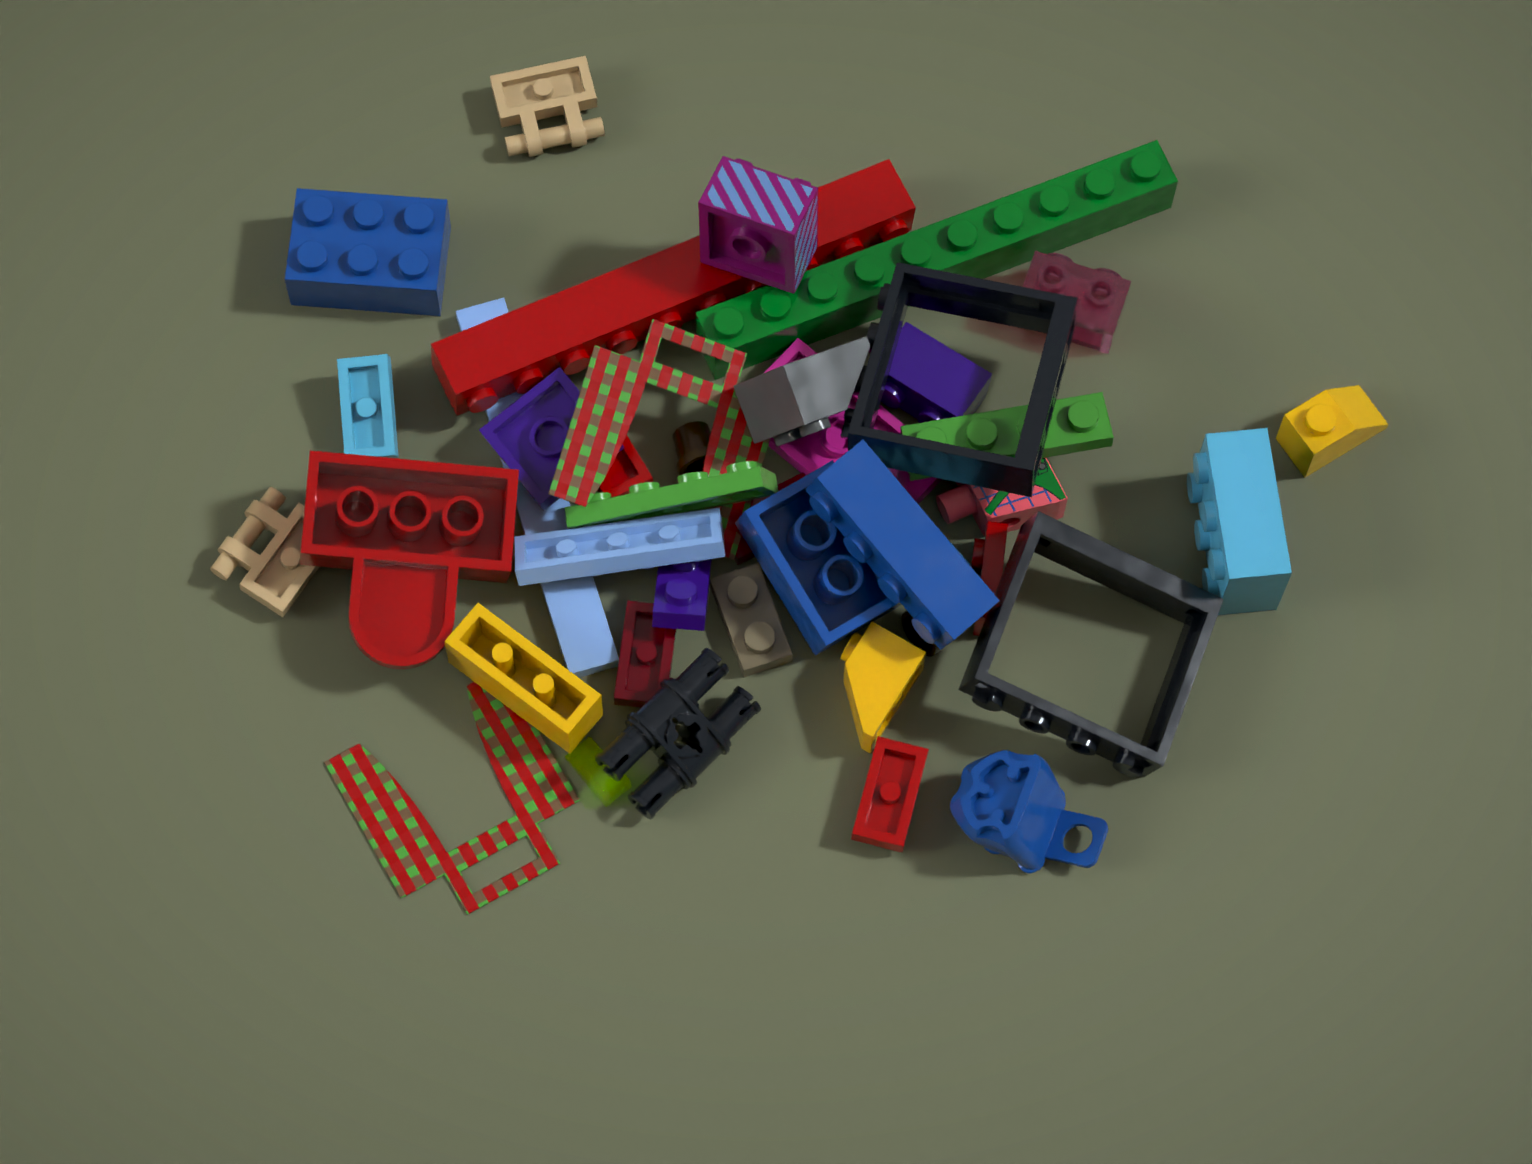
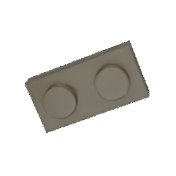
[710,563,793,678]

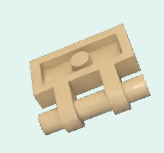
[490,55,605,157]
[210,487,319,617]

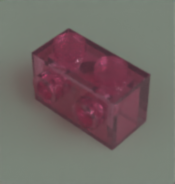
[1023,251,1131,354]

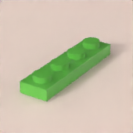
[900,392,1114,481]
[564,461,778,529]

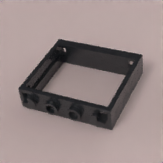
[840,262,1078,497]
[958,511,1224,777]

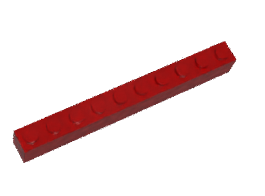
[431,159,916,416]

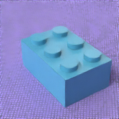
[1187,428,1292,615]

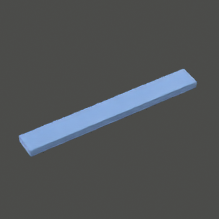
[456,298,619,678]

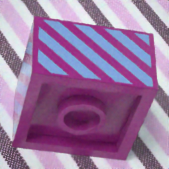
[698,156,818,294]

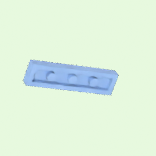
[514,507,725,586]

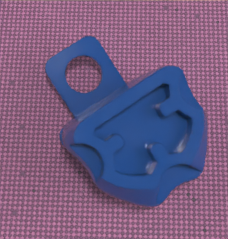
[950,750,1109,873]

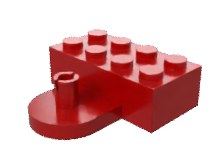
[299,450,519,669]

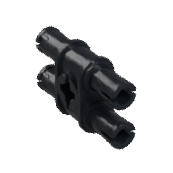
[595,648,761,820]

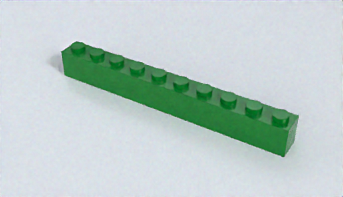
[695,140,1178,380]

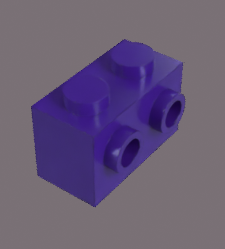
[881,322,992,423]

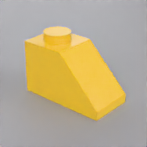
[1275,385,1389,478]
[841,621,926,753]

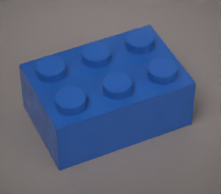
[285,188,451,316]
[735,460,902,656]

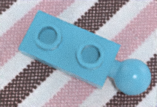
[337,354,399,458]

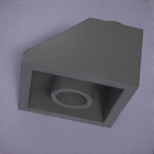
[733,336,870,447]

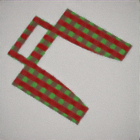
[548,319,770,560]
[324,682,580,915]

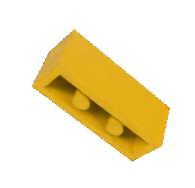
[444,603,603,754]

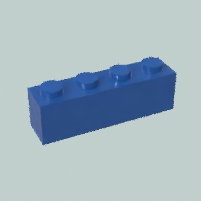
[805,439,1000,650]

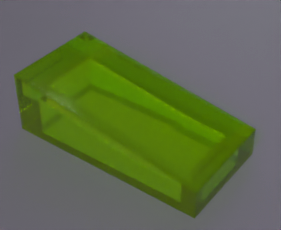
[564,737,632,807]

